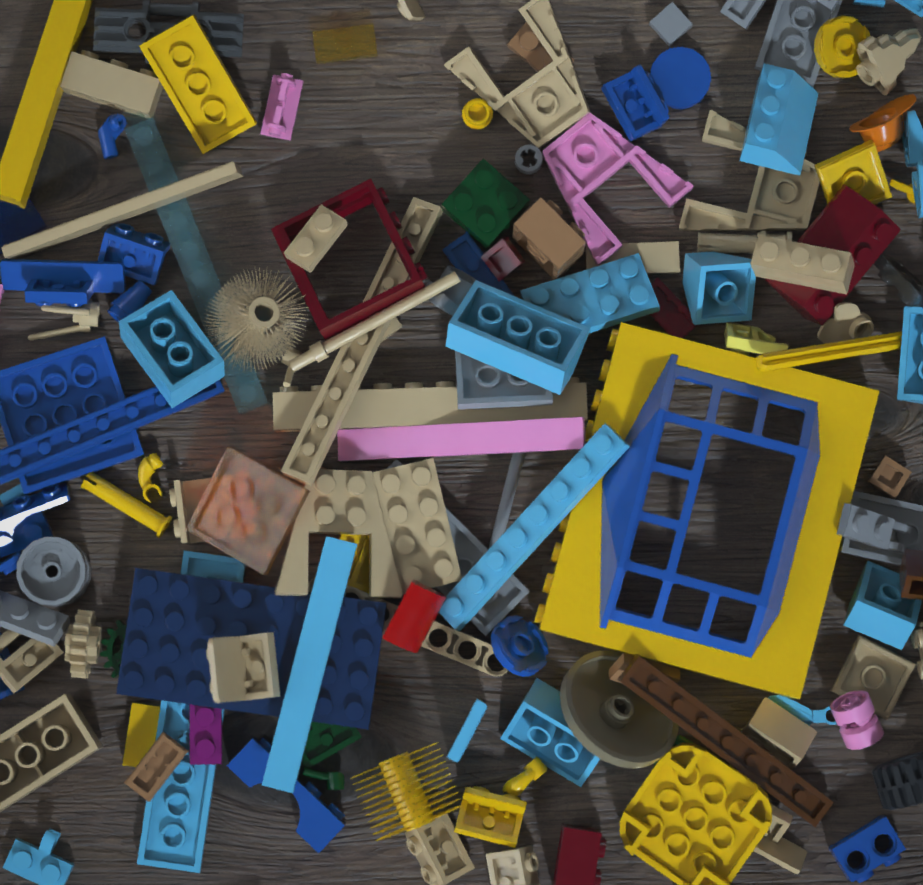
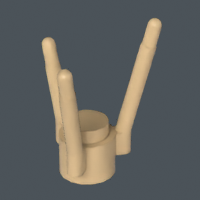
[28,298,100,341]

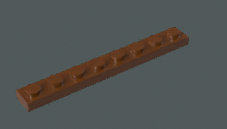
[617,654,834,827]

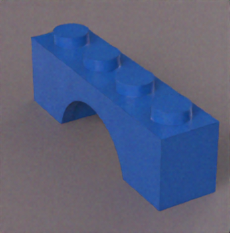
[227,737,346,853]

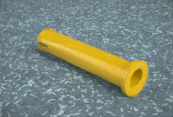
[81,472,172,538]

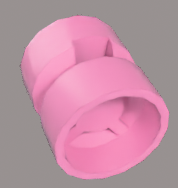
[830,690,884,750]

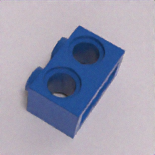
[828,815,906,883]

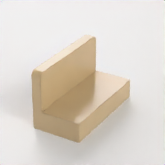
[741,697,817,770]

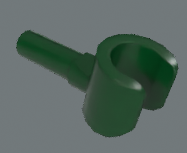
[302,767,345,790]

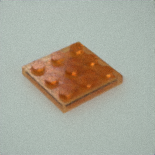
[185,446,310,575]

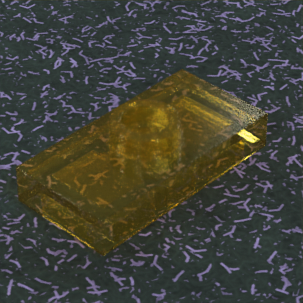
[312,24,378,64]

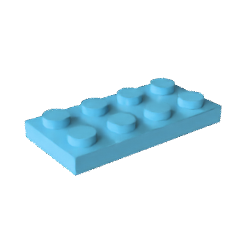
[520,253,660,333]

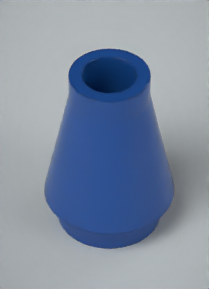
[107,280,152,323]

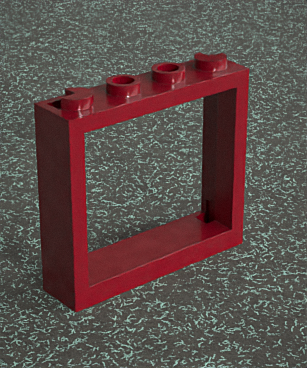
[271,178,428,341]

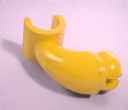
[138,453,163,503]
[502,757,547,797]

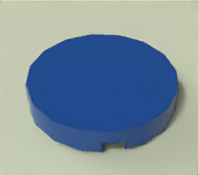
[650,47,711,110]
[491,615,549,677]

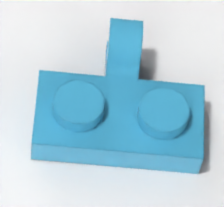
[3,828,75,885]

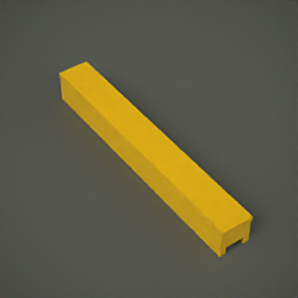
[0,0,93,209]

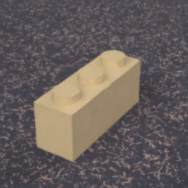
[60,50,163,120]
[751,235,855,294]

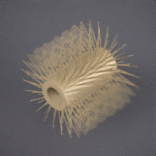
[203,268,309,372]

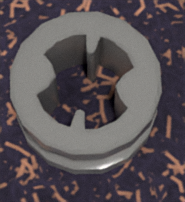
[515,145,543,175]

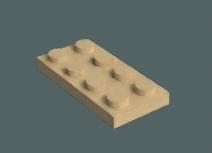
[372,458,462,595]

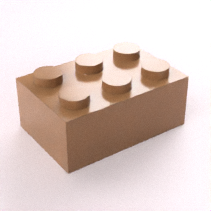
[512,198,586,280]

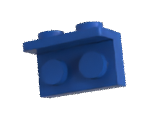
[97,223,171,286]

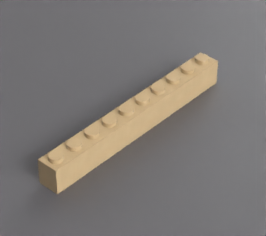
[272,377,588,432]

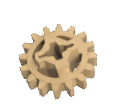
[64,609,102,679]

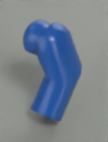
[98,113,127,159]

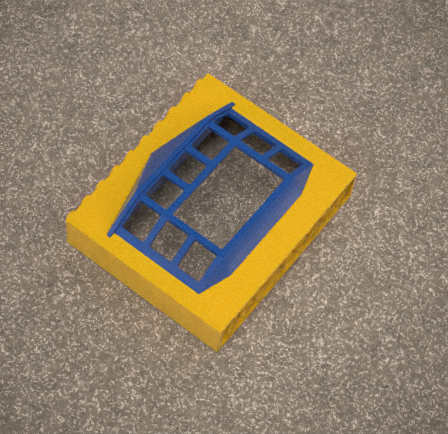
[534,322,879,699]

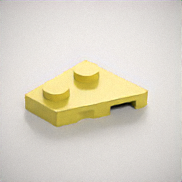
[724,322,789,356]

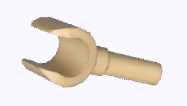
[281,347,302,388]

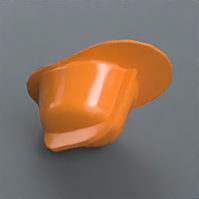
[849,94,917,152]

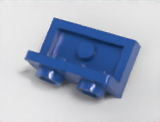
[601,64,669,142]

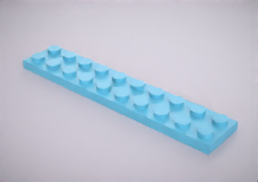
[137,550,247,873]

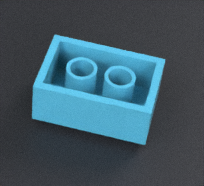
[119,290,225,408]

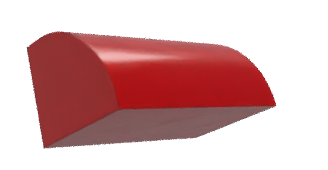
[382,579,447,653]

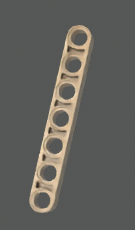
[308,577,508,677]

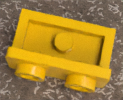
[454,786,527,848]

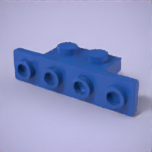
[0,259,125,307]
[0,482,70,558]

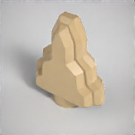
[856,28,922,95]

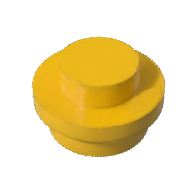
[462,98,493,130]

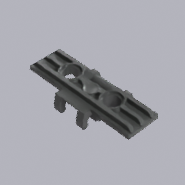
[93,0,244,68]

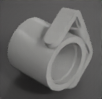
[423,266,476,316]

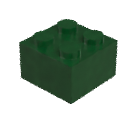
[441,158,530,251]

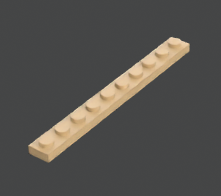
[281,197,443,486]

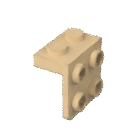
[206,632,280,703]

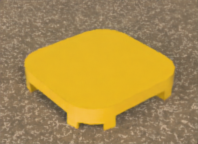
[619,743,772,885]

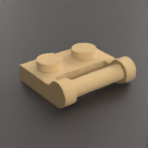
[0,630,64,693]

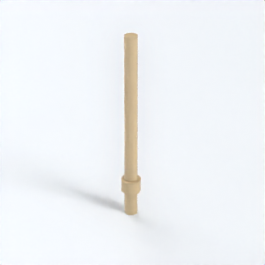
[289,271,461,372]

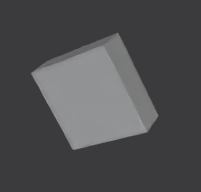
[649,2,693,47]

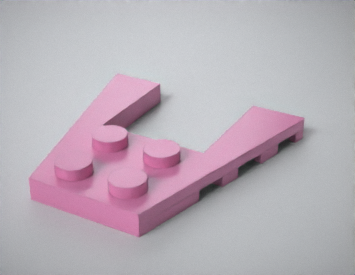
[542,113,694,266]

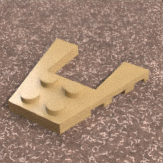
[444,0,590,148]
[679,110,820,231]
[275,469,402,599]

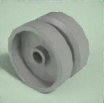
[16,537,91,607]

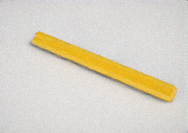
[755,331,902,372]

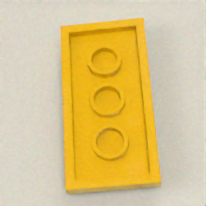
[139,14,257,154]

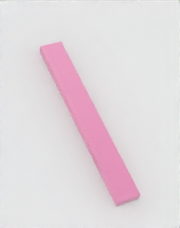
[337,417,586,462]

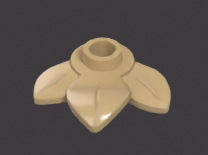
[817,302,874,344]

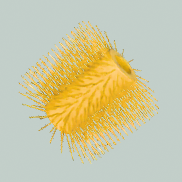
[350,742,464,841]

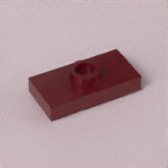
[649,277,698,339]

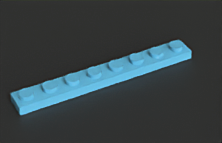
[439,423,630,631]

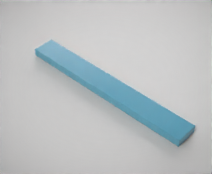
[262,536,358,793]

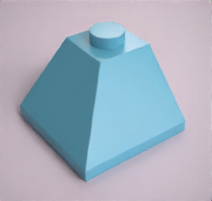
[682,251,756,325]

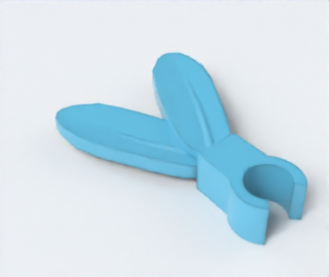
[768,695,837,726]

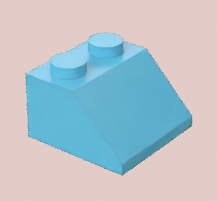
[843,560,922,650]

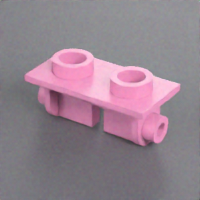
[260,73,303,141]

